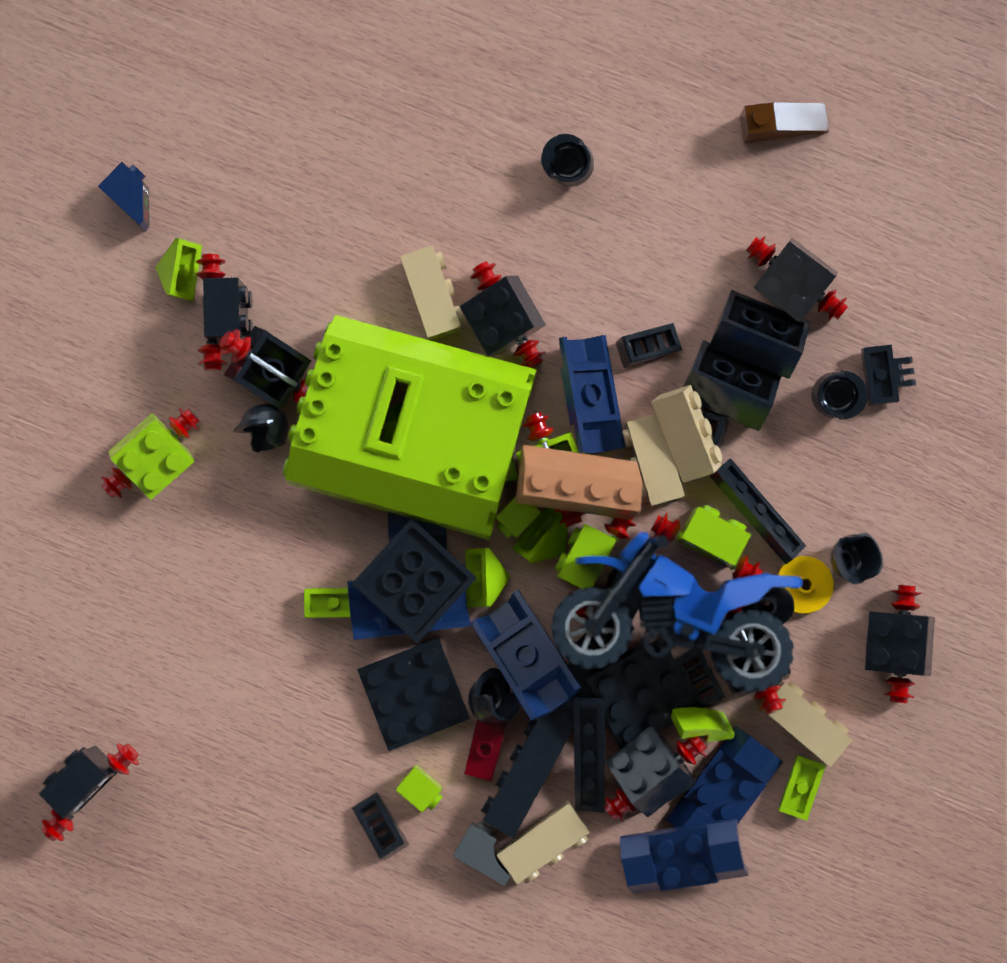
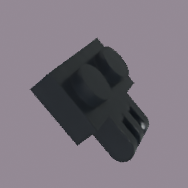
[861,344,916,406]

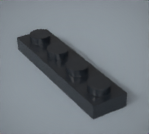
[710,458,806,564]
[573,697,606,813]

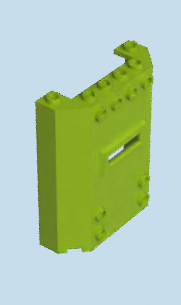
[283,315,536,540]

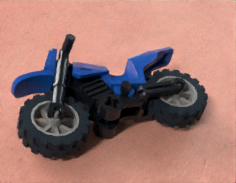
[551,531,803,691]

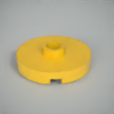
[777,556,834,614]

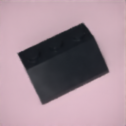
[709,290,811,379]
[683,340,782,431]

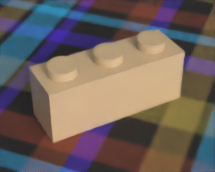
[400,245,465,341]
[651,385,722,483]
[622,414,685,507]
[758,681,853,767]
[497,800,590,885]

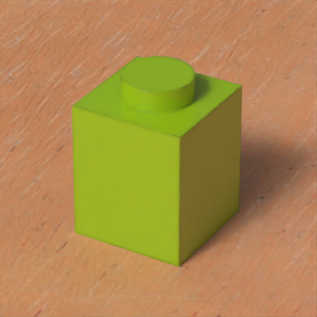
[496,497,541,539]
[396,764,443,813]

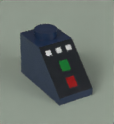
[98,162,150,231]

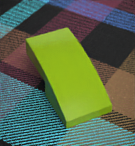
[671,707,735,742]

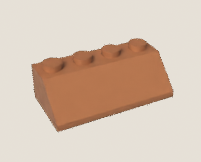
[516,445,643,520]

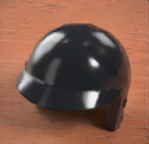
[541,134,594,187]
[811,370,868,420]
[234,404,289,453]
[830,533,883,585]
[468,668,521,725]

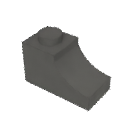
[453,821,511,886]

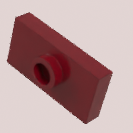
[464,719,506,781]

